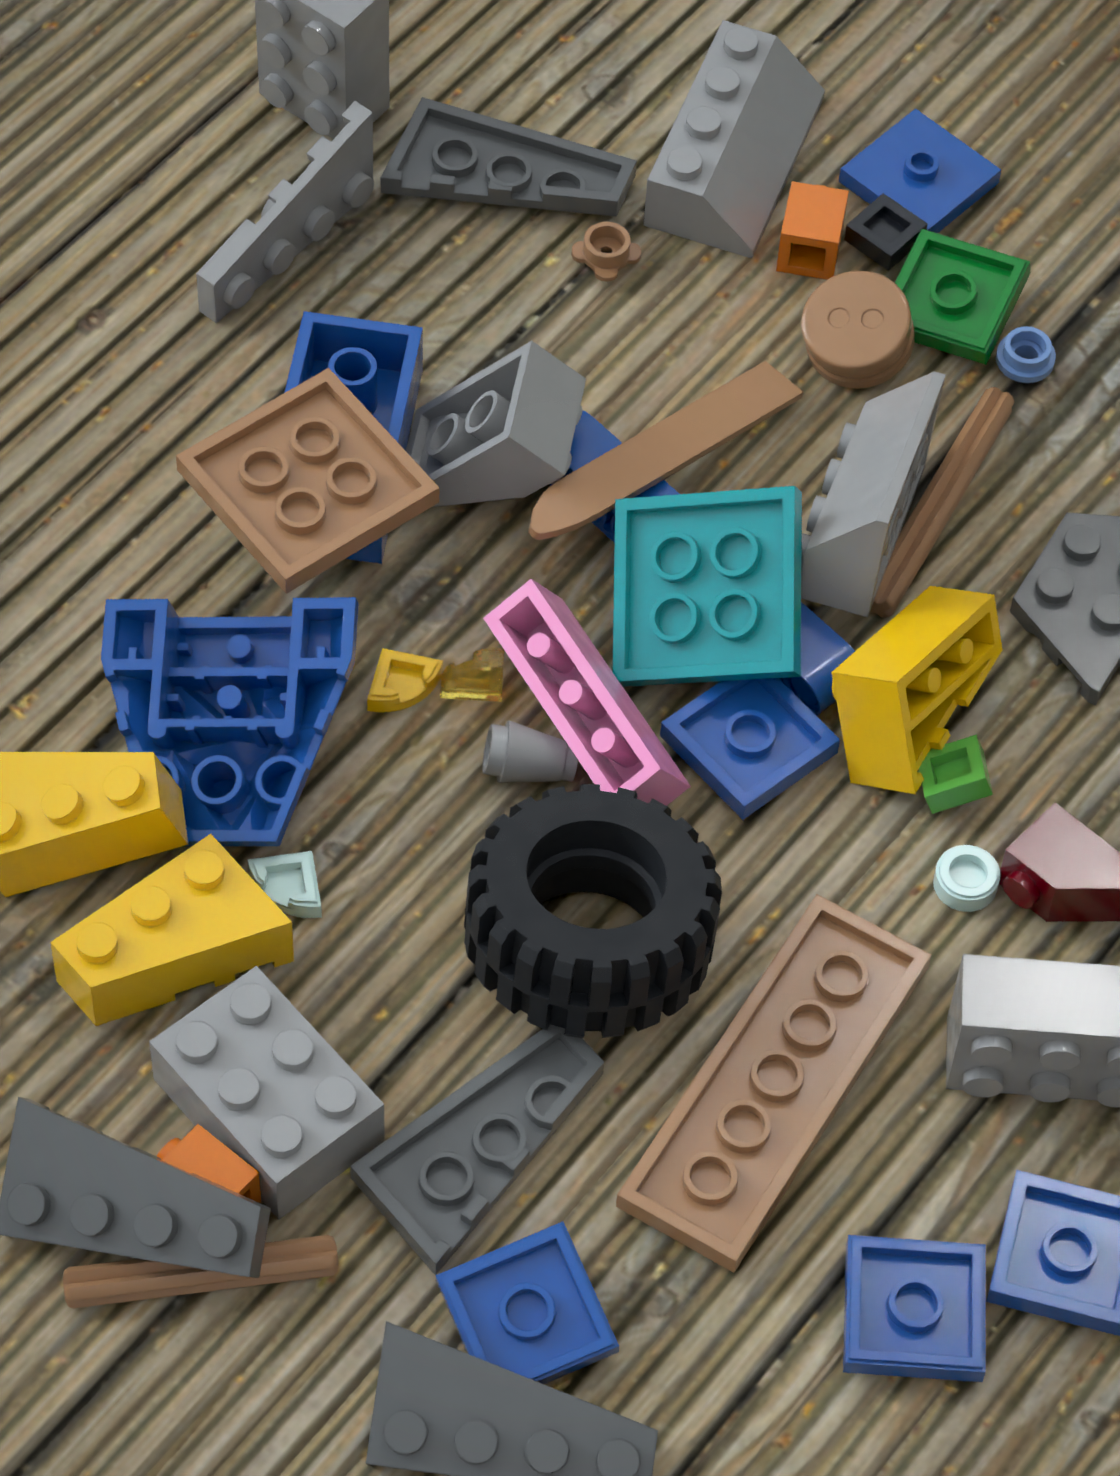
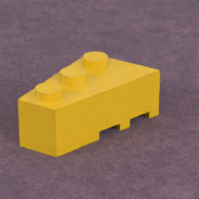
[831,586,1003,794]
[0,752,188,898]
[50,834,294,1026]

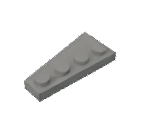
[196,101,374,323]

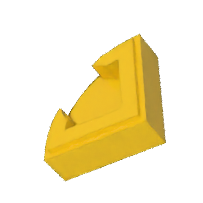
[367,648,443,713]

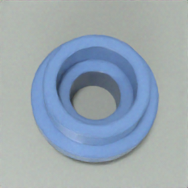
[996,326,1056,383]

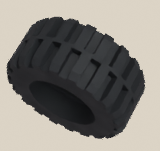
[464,784,722,1038]

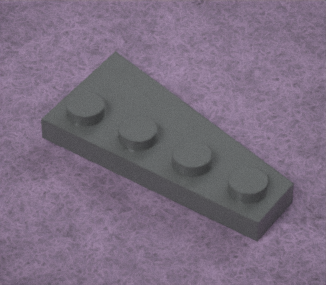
[380,97,637,217]
[350,1025,604,1275]
[0,1097,271,1278]
[366,1321,658,1476]

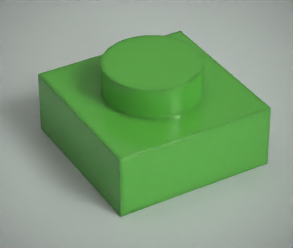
[919,734,993,814]

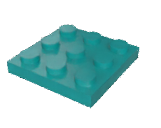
[613,486,802,687]

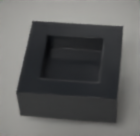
[844,193,928,271]

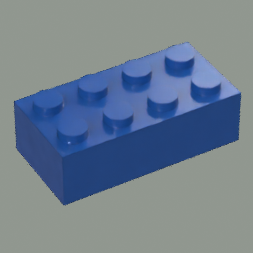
[284,311,423,564]

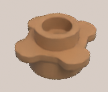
[571,222,641,282]

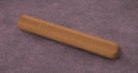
[63,1235,339,1309]

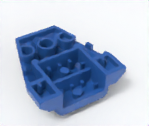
[101,597,359,846]

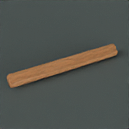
[870,387,1014,618]

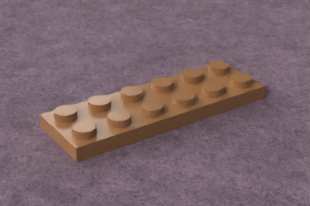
[616,894,932,1273]

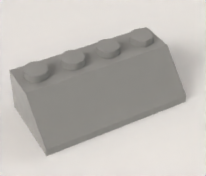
[644,20,825,259]
[801,371,946,617]

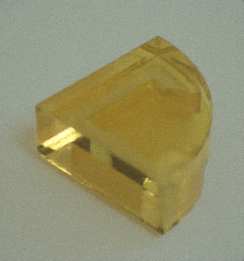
[439,648,504,702]

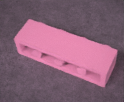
[483,579,691,806]

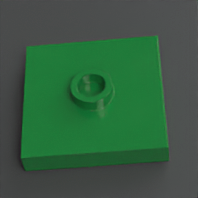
[895,229,1031,365]

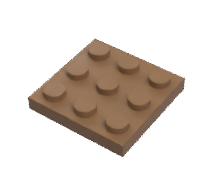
[176,368,440,594]

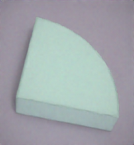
[248,851,322,918]

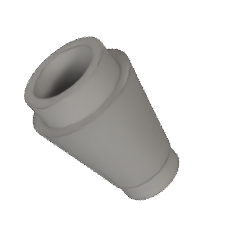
[482,720,578,783]

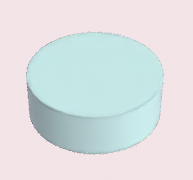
[933,845,1000,912]

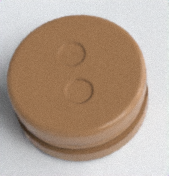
[801,271,915,389]

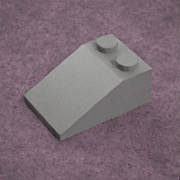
[406,341,586,507]

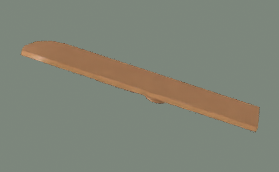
[528,361,803,540]

